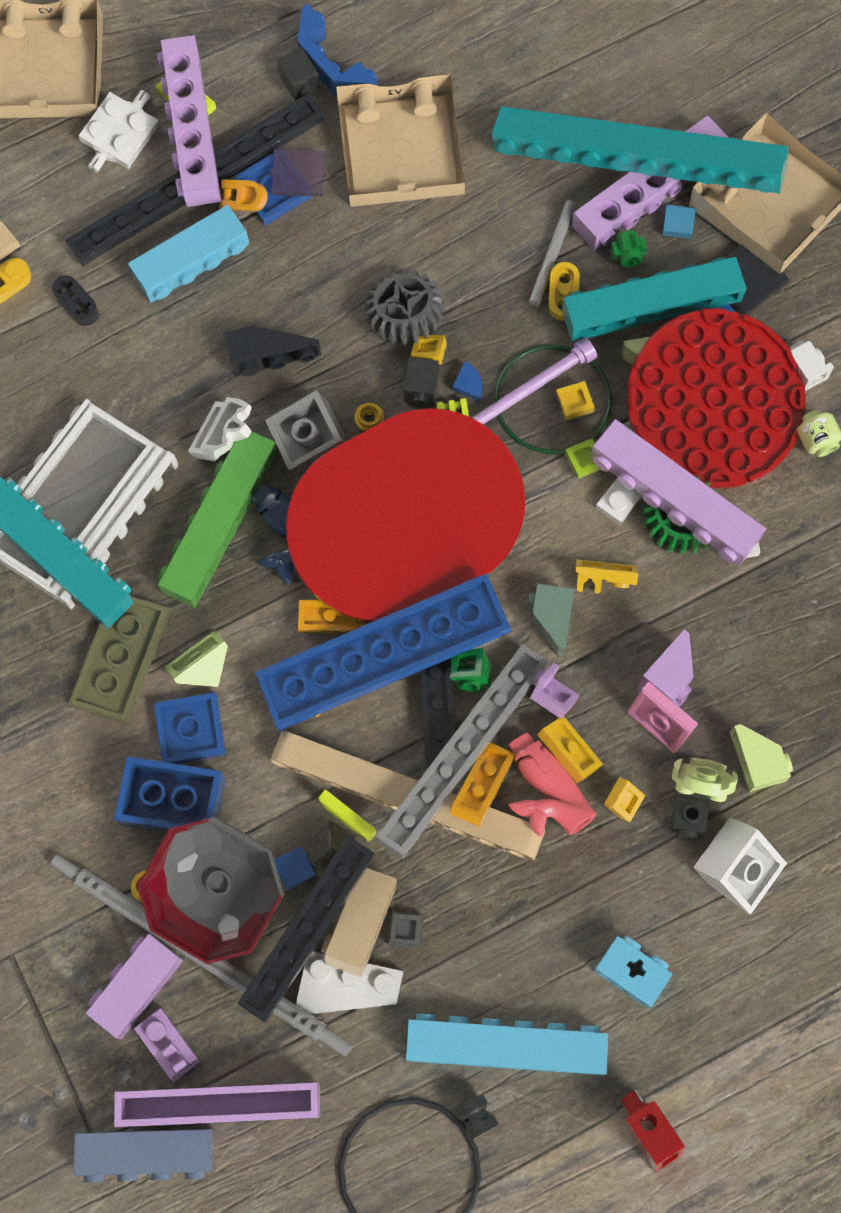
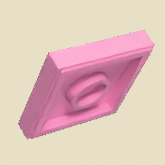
[627,682,698,753]

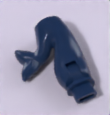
[250,483,294,585]

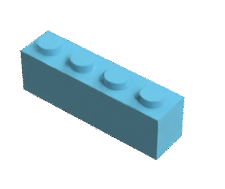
[128,205,249,303]

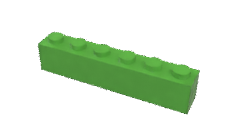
[157,431,278,609]

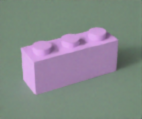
[86,934,184,1039]

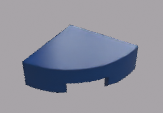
[453,362,483,402]

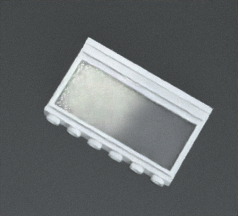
[0,399,179,610]

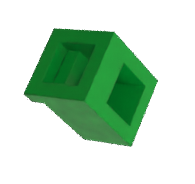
[450,648,492,692]

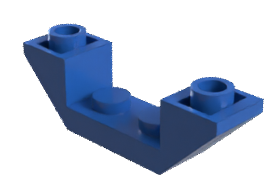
[297,3,378,96]

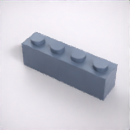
[74,1129,214,1182]

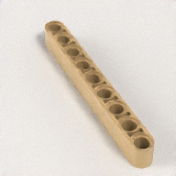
[270,731,545,861]

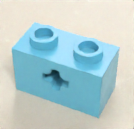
[594,936,673,1009]

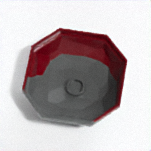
[138,816,284,964]

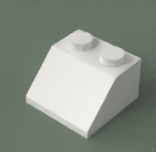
[693,817,787,915]

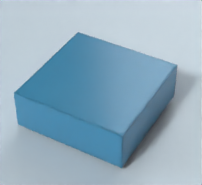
[662,205,695,239]

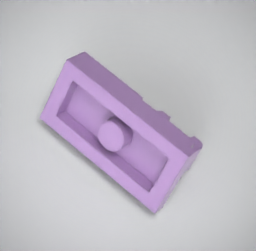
[134,1008,201,1082]

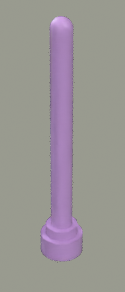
[473,337,597,424]

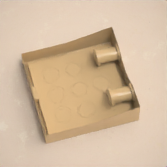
[0,0,103,118]
[336,75,465,207]
[689,113,841,274]

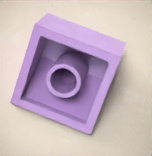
[637,629,694,707]

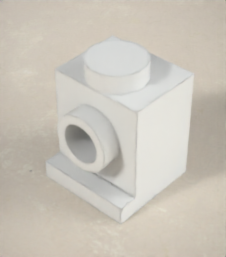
[789,341,834,391]

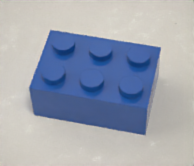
[114,756,226,833]

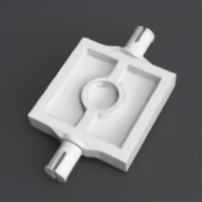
[79,90,159,173]

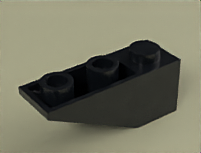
[224,326,321,377]

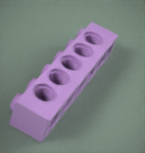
[157,35,221,207]
[572,116,729,251]

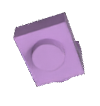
[530,663,579,719]

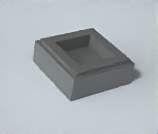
[388,912,424,948]

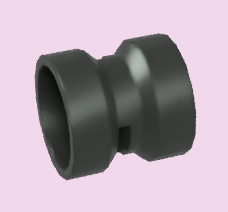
[454,1094,499,1140]

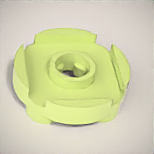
[672,758,738,802]

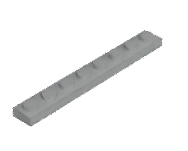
[376,644,548,859]

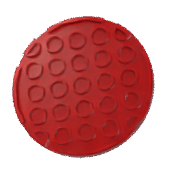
[626,308,806,489]

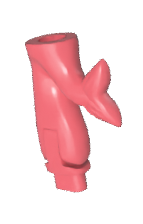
[508,732,596,836]

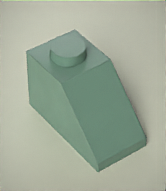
[527,583,574,656]

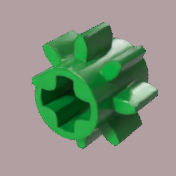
[610,230,648,267]

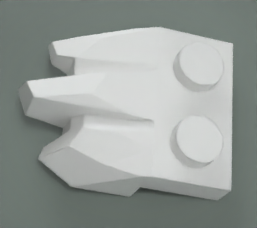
[188,397,252,461]

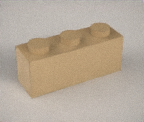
[321,868,397,977]

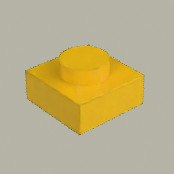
[410,335,447,364]
[556,381,595,421]
[604,777,645,823]

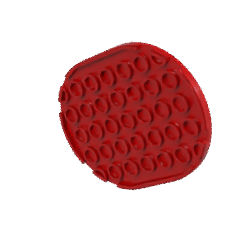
[286,408,525,621]

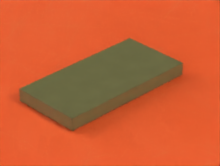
[68,595,171,725]

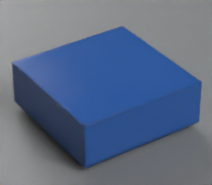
[275,846,316,891]

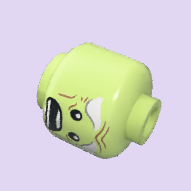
[797,410,841,457]

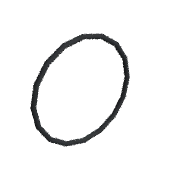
[338,1097,482,1213]

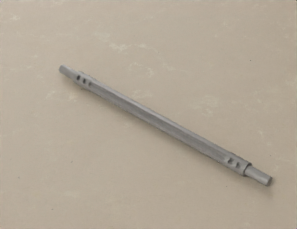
[50,854,353,1057]

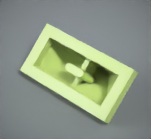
[165,630,228,687]

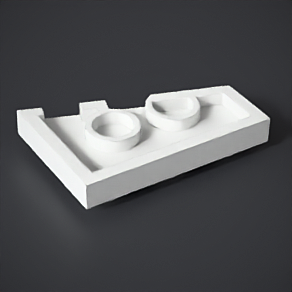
[296,952,403,1014]

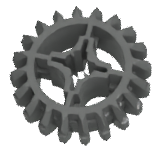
[364,269,445,345]

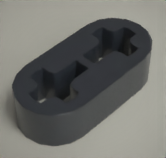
[52,275,99,326]

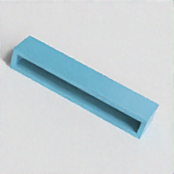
[406,1014,608,1075]

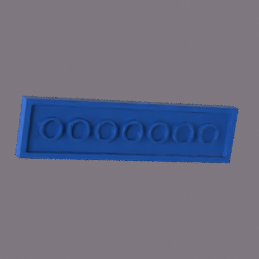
[256,573,512,731]

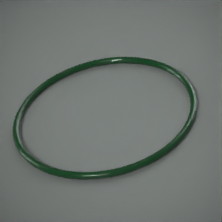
[494,344,612,454]

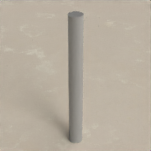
[529,200,576,307]

